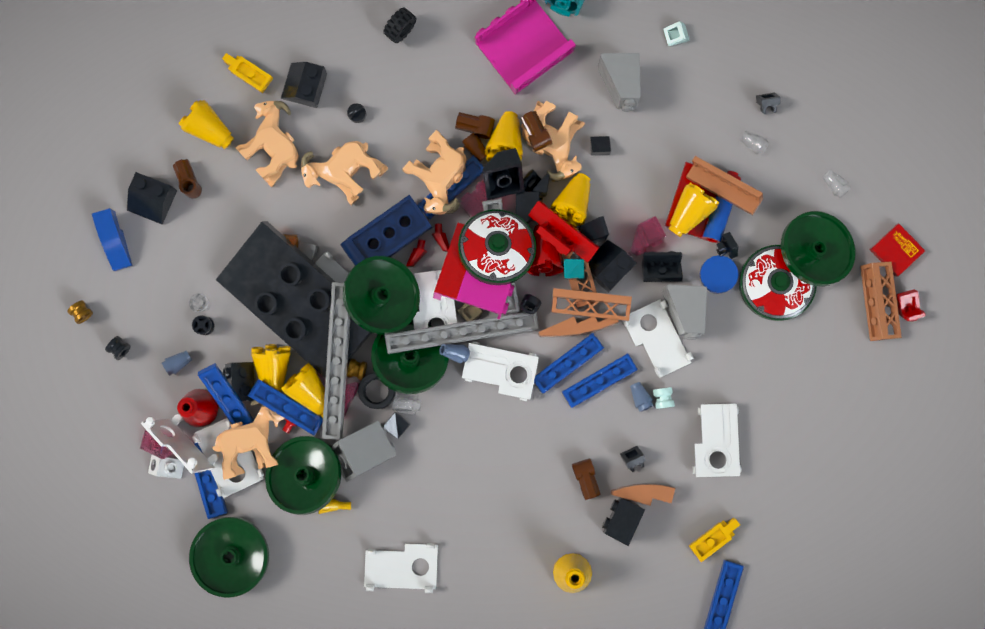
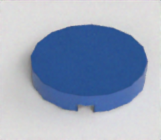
[699,255,739,294]

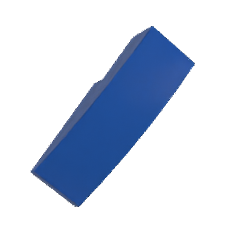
[92,208,133,271]

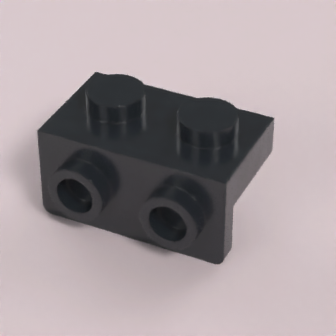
[642,251,683,282]
[223,362,254,401]

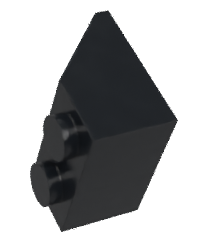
[281,62,327,108]
[483,148,524,200]
[127,172,177,225]
[584,240,637,293]
[602,497,645,546]

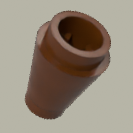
[462,132,486,161]

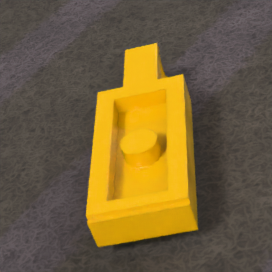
[222,53,273,94]
[688,518,740,562]

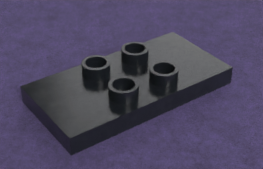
[216,221,372,378]

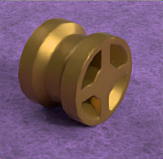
[67,300,93,324]
[347,359,367,380]

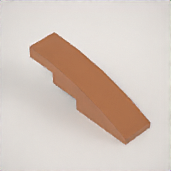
[538,317,619,337]

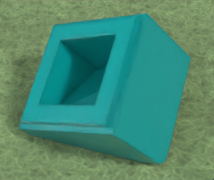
[564,259,584,279]

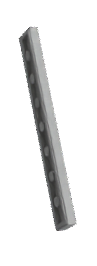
[322,282,350,440]
[385,312,539,354]

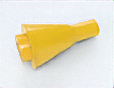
[318,499,351,514]

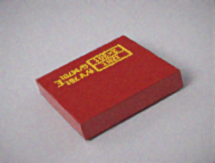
[869,223,925,277]

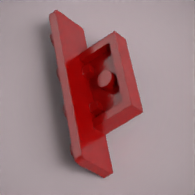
[529,201,599,262]

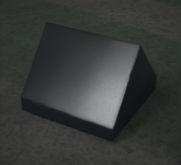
[523,169,541,192]

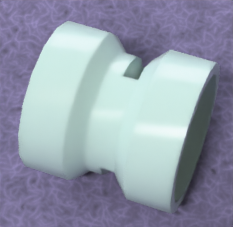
[653,387,675,409]

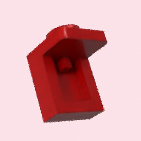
[896,289,925,322]

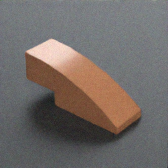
[611,484,675,506]

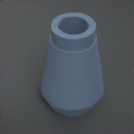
[440,344,470,363]
[162,351,192,376]
[630,382,654,412]

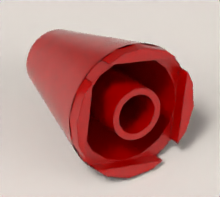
[527,224,564,277]
[177,389,219,427]

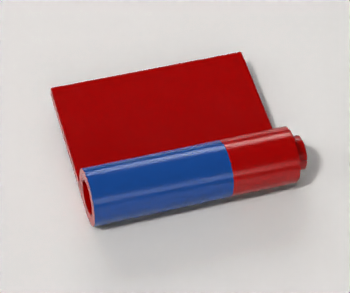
[665,162,741,244]

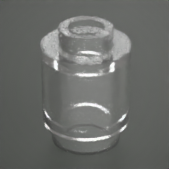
[393,394,421,415]

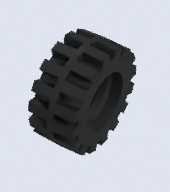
[383,7,417,44]

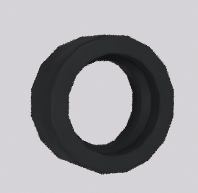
[358,373,396,409]

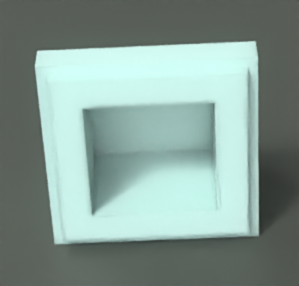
[663,21,689,46]

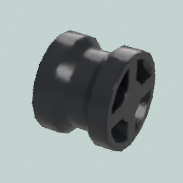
[192,315,215,336]
[105,336,131,360]

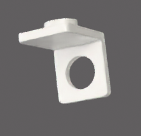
[148,454,184,479]

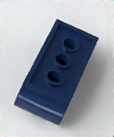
[340,194,433,265]

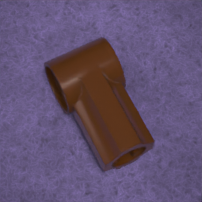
[521,111,553,152]
[455,112,495,139]
[173,159,202,199]
[572,458,601,500]

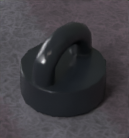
[347,103,366,123]
[520,294,542,314]

